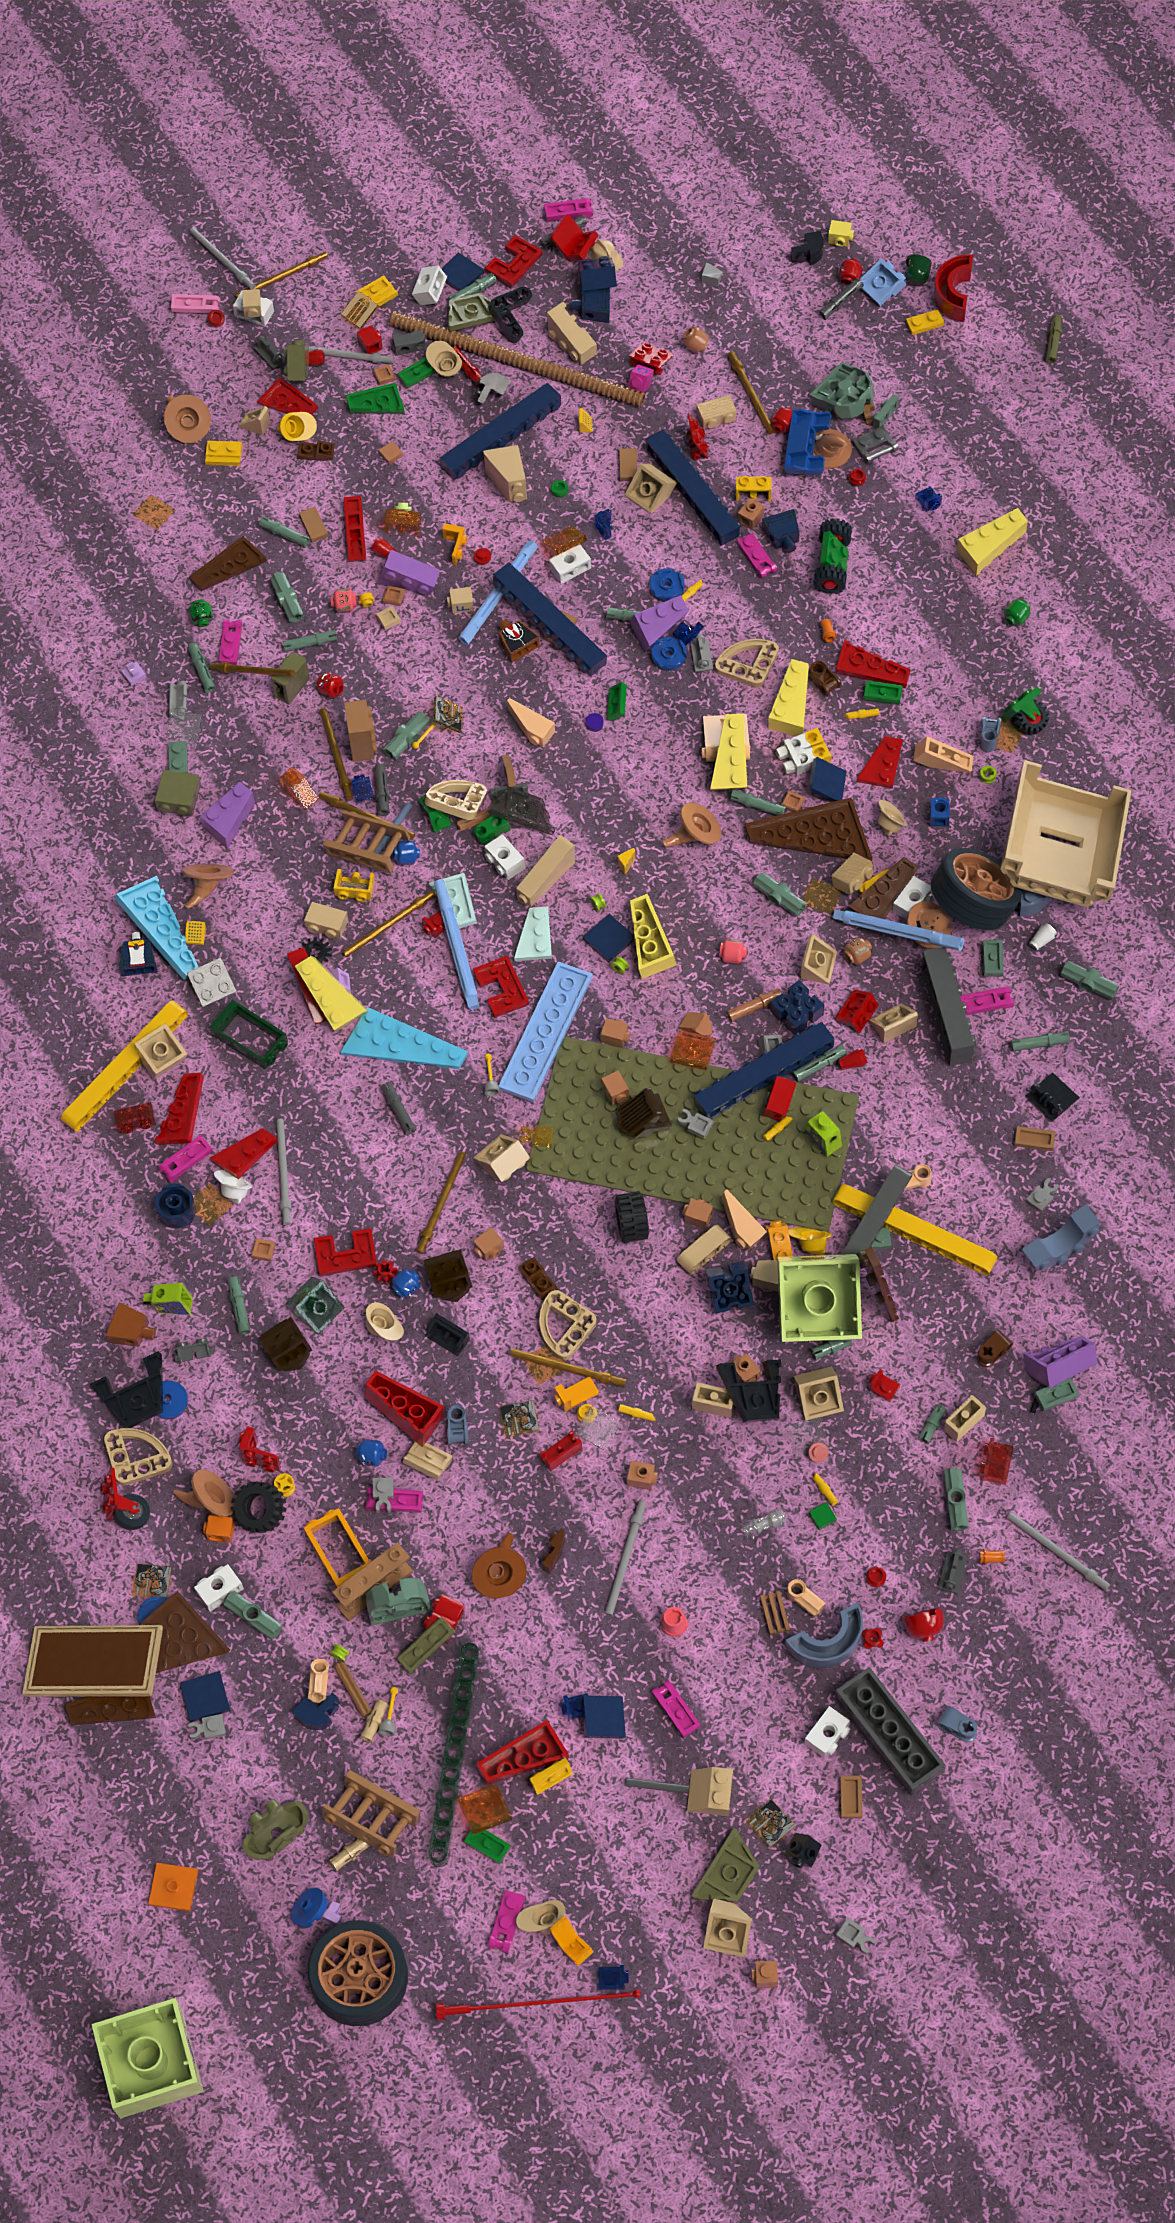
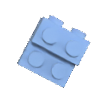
[860,259,907,306]

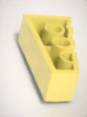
[957,508,1028,576]
[768,659,809,736]
[630,894,677,979]
[295,956,369,1031]

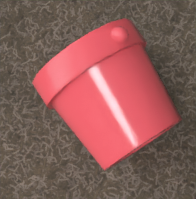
[659,1607,689,1636]

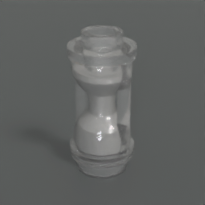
[742,1508,788,1539]

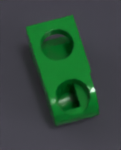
[473,810,511,845]

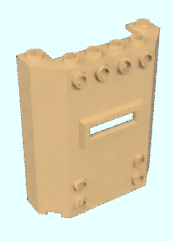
[1000,760,1132,907]

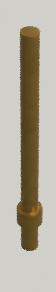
[235,251,328,298]
[728,351,775,435]
[210,662,295,677]
[320,708,354,801]
[319,791,415,840]
[342,890,436,958]
[416,1151,466,1254]
[510,1348,626,1387]

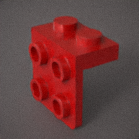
[550,214,599,262]
[239,1426,281,1473]

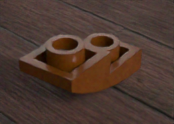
[297,440,335,461]
[518,1257,558,1300]
[542,1528,565,1574]

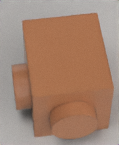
[738,498,764,531]
[601,1018,631,1048]
[601,1070,629,1105]
[682,1198,713,1230]
[473,1227,504,1262]
[731,1353,761,1383]
[627,1461,658,1490]
[751,1961,778,1989]

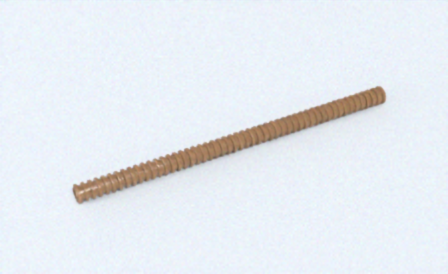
[389,311,645,408]

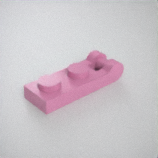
[171,294,221,313]

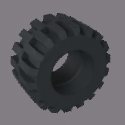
[614,1191,649,1243]
[231,1481,287,1533]

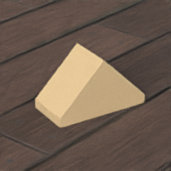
[239,406,270,435]

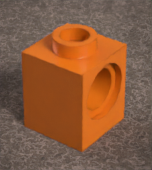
[203,1515,235,1543]

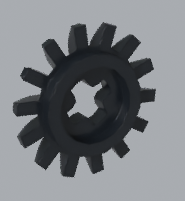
[299,937,332,965]

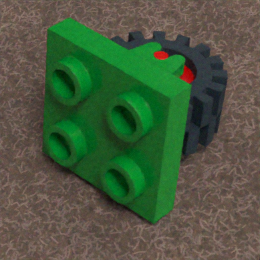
[1000,686,1050,735]

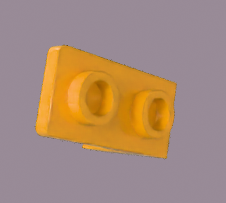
[442,523,468,566]
[765,1220,793,1260]
[553,1377,599,1412]
[549,1916,593,1966]

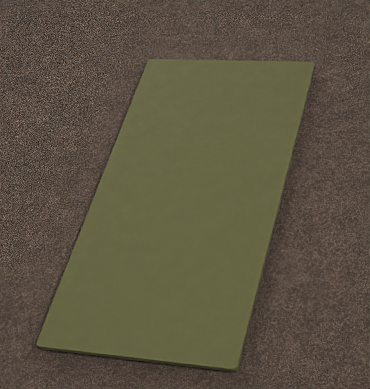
[527,1037,859,1232]

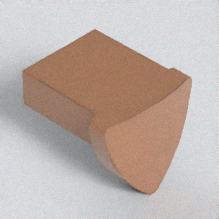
[679,1012,712,1035]

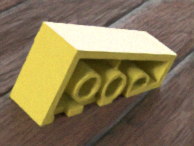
[710,713,747,791]

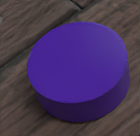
[586,713,604,732]

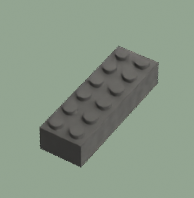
[921,947,976,1066]
[835,1667,946,1796]

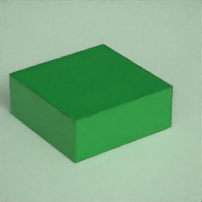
[809,1502,837,1530]

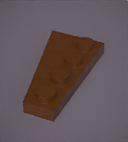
[189,536,267,591]
[847,857,919,919]
[65,1696,156,1725]

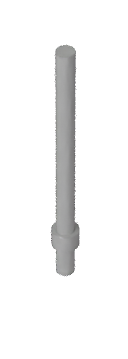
[190,227,256,290]
[309,346,394,364]
[276,1119,292,1225]
[605,1500,646,1616]
[1007,1512,1110,1591]

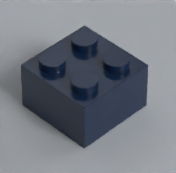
[578,256,617,291]

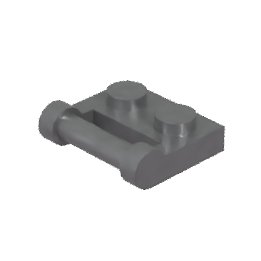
[852,426,899,464]

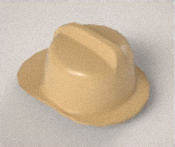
[589,239,623,272]
[426,341,462,377]
[878,800,908,836]
[366,1302,404,1341]
[516,1900,565,1935]

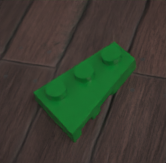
[345,382,405,414]

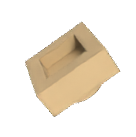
[376,606,401,630]

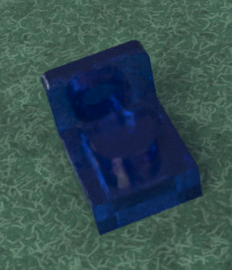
[915,486,942,512]
[594,509,613,540]
[672,622,704,646]
[351,774,374,802]
[560,1693,588,1720]
[598,1964,629,1990]

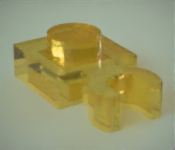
[519,1125,554,1148]

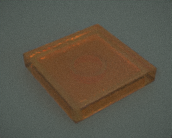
[541,526,587,555]
[670,1030,716,1070]
[458,1784,512,1835]

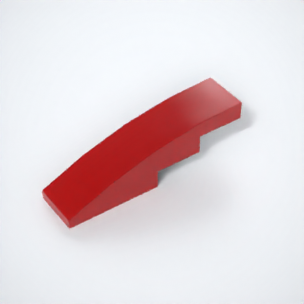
[343,496,366,562]
[287,947,327,1025]

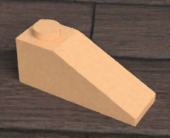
[507,698,555,747]
[913,736,974,773]
[721,1190,767,1252]

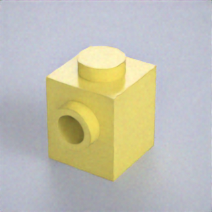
[828,220,854,247]

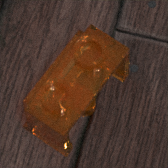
[383,509,423,537]

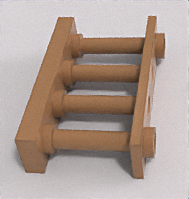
[323,810,411,874]
[332,1542,413,1622]
[322,1770,421,1858]

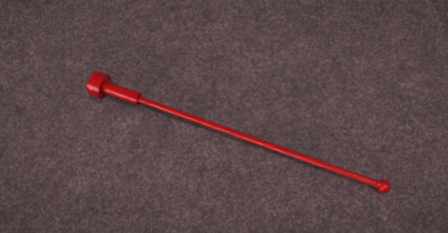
[436,1990,641,2021]

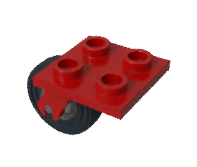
[100,1468,150,1530]

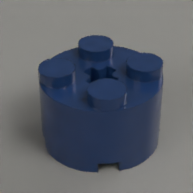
[155,1184,196,1228]

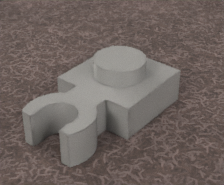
[677,1109,714,1139]
[1026,1178,1059,1213]
[373,1477,394,1513]
[188,1714,226,1739]
[836,1918,876,1955]

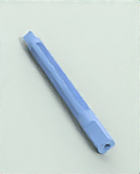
[458,541,538,645]
[434,879,480,1010]
[833,909,964,951]

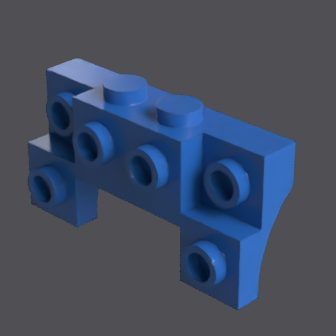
[784,409,831,476]

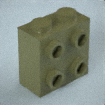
[284,339,309,381]
[271,652,310,705]
[155,770,201,815]

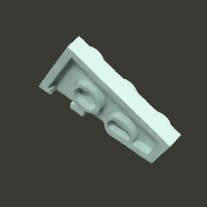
[429,873,477,929]
[514,906,552,961]

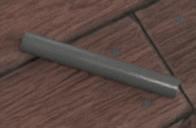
[626,1778,689,1794]

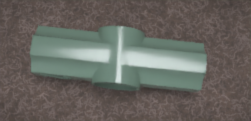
[270,572,304,623]
[383,712,430,760]
[753,872,806,917]
[1061,961,1119,1000]
[944,1468,969,1531]
[223,1591,283,1640]

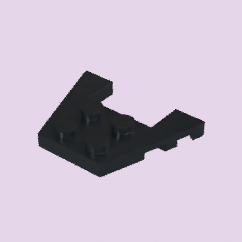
[90,1351,163,1428]
[716,1359,782,1423]

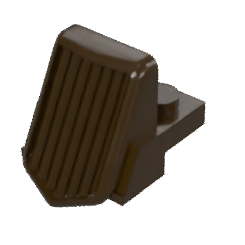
[617,1088,672,1139]
[423,1249,473,1302]
[258,1317,312,1372]

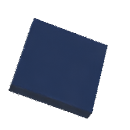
[441,252,484,291]
[808,757,847,802]
[583,913,635,963]
[180,1671,231,1723]
[581,1695,626,1739]

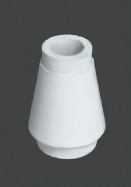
[1029,923,1057,951]

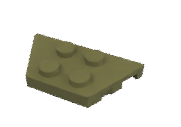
[448,293,506,331]
[691,1828,760,1904]

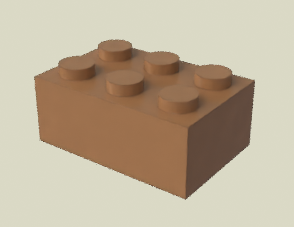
[344,700,377,762]

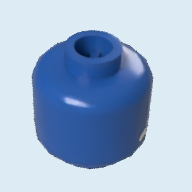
[392,841,420,865]
[391,1269,421,1298]
[356,1439,387,1467]

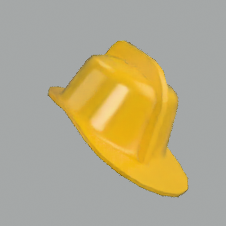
[277,412,317,441]
[788,1227,832,1255]

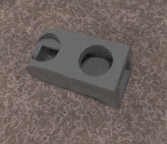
[392,330,426,356]

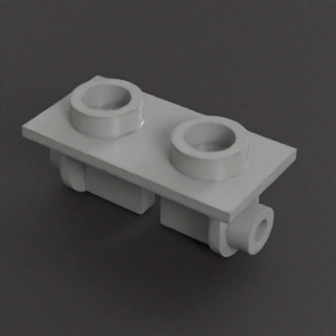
[690,634,713,672]
[169,681,188,720]

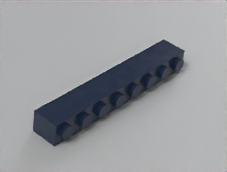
[440,382,561,480]
[646,429,741,546]
[493,562,607,677]
[694,1021,835,1119]

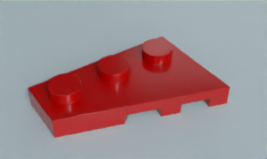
[257,377,319,415]
[856,736,903,789]
[210,1128,277,1179]

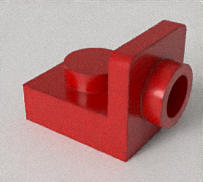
[422,911,446,938]
[868,1369,900,1402]

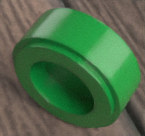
[551,480,568,498]

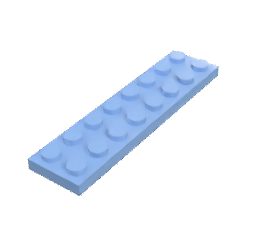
[498,962,593,1103]

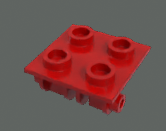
[629,342,674,376]
[687,413,709,460]

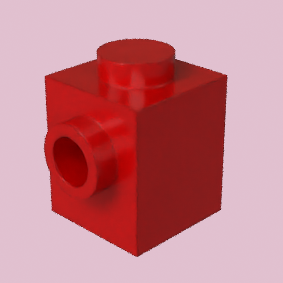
[357,325,383,354]

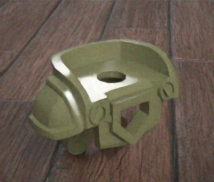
[242,1799,308,1860]

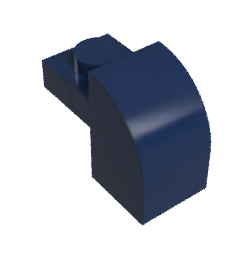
[292,1693,340,1731]

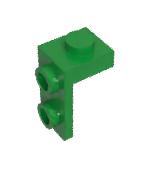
[418,794,451,832]

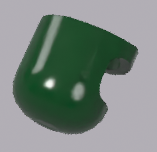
[904,254,932,286]

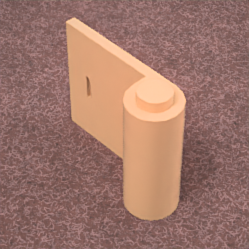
[702,714,750,762]

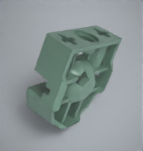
[810,362,875,418]
[366,1578,431,1626]

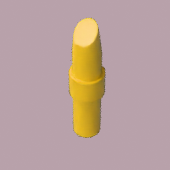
[681,579,703,602]
[844,708,879,719]
[762,1116,793,1142]
[618,1404,655,1421]
[813,1472,838,1506]

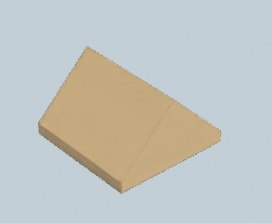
[801,934,837,984]
[869,1003,918,1043]

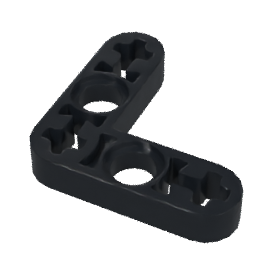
[488,286,532,343]

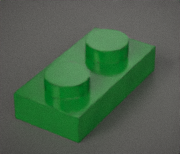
[397,357,436,389]
[864,681,903,705]
[607,682,627,721]
[464,1823,511,1865]

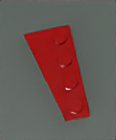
[836,639,911,688]
[154,1072,204,1145]

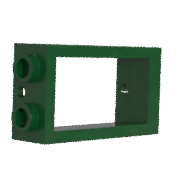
[209,999,288,1069]

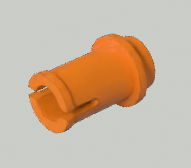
[820,619,836,643]
[979,1549,1005,1565]

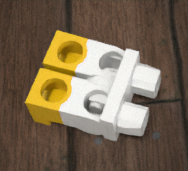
[776,727,831,775]

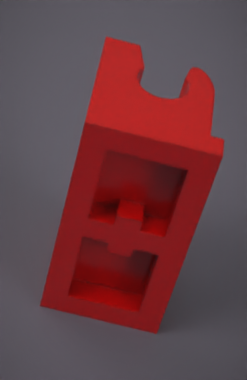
[762,1076,797,1121]
[539,1430,583,1472]

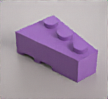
[377,550,440,595]
[629,595,689,652]
[200,782,255,848]
[1023,1336,1098,1388]

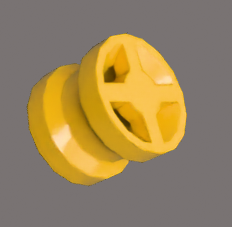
[274,1473,295,1497]

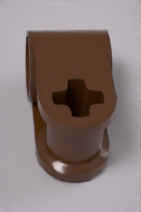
[809,661,842,696]
[977,1330,1013,1367]

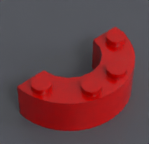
[934,254,973,322]

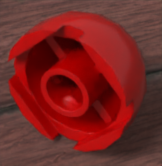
[902,1608,944,1642]

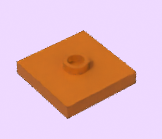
[148,1863,199,1912]

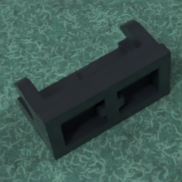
[425,1313,470,1357]

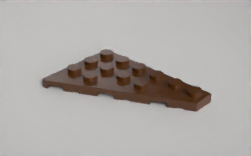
[745,797,872,861]
[857,1246,899,1322]
[139,1591,230,1673]

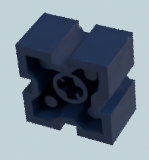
[770,980,825,1035]
[705,1261,754,1314]

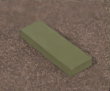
[396,1617,456,1674]

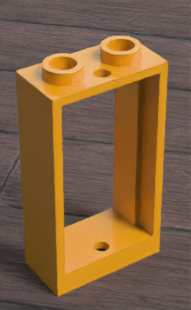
[303,1508,370,1588]

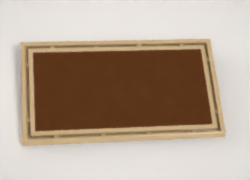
[22,1625,163,1697]

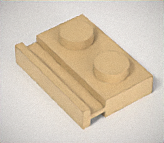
[403,1442,453,1480]

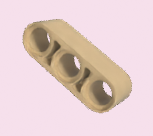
[677,1225,731,1275]

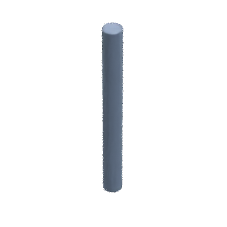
[374,802,413,854]

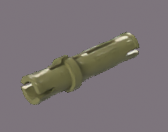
[1046,315,1063,363]

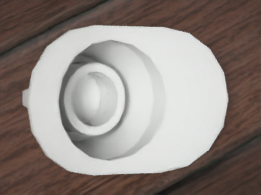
[214,1170,253,1204]

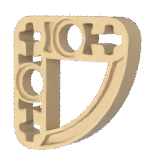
[715,639,779,687]
[425,780,487,820]
[539,1290,596,1361]
[104,1428,172,1486]

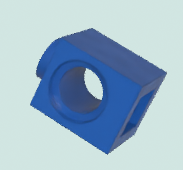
[930,797,950,827]

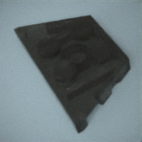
[487,787,555,835]

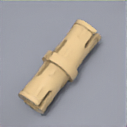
[360,1700,389,1743]
[329,1839,370,1871]

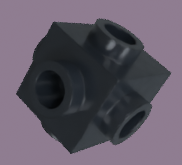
[785,1833,822,1868]

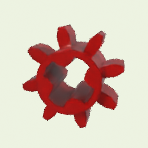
[373,1259,398,1285]

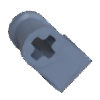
[980,716,1001,752]
[447,1405,469,1445]
[937,1706,978,1742]

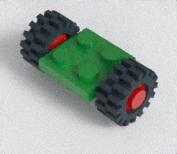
[813,518,852,594]

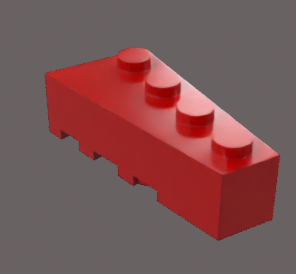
[364,1370,444,1447]
[476,1720,569,1785]

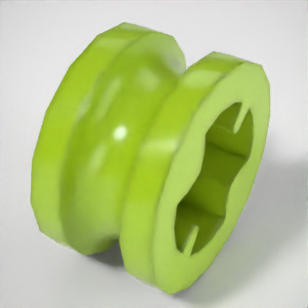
[980,766,997,784]
[590,893,606,912]
[610,956,629,975]
[329,1644,350,1662]

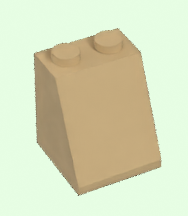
[483,445,527,502]

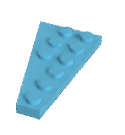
[114,876,198,980]
[340,1007,468,1069]

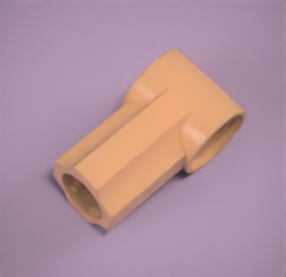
[904,1164,932,1191]
[786,1579,826,1618]
[308,1659,329,1703]

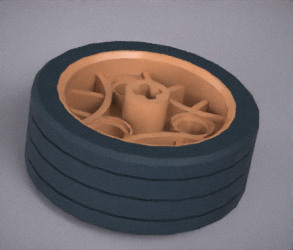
[931,848,1021,930]
[308,1920,408,2027]

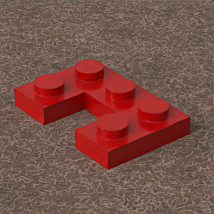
[485,235,543,288]
[473,955,529,1018]
[314,1228,377,1276]

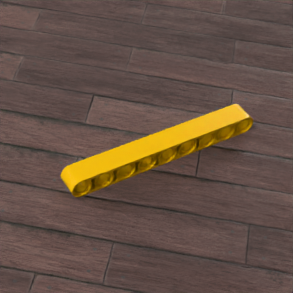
[60,1001,188,1132]
[832,1184,997,1276]

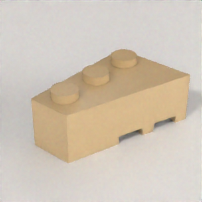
[547,302,597,365]

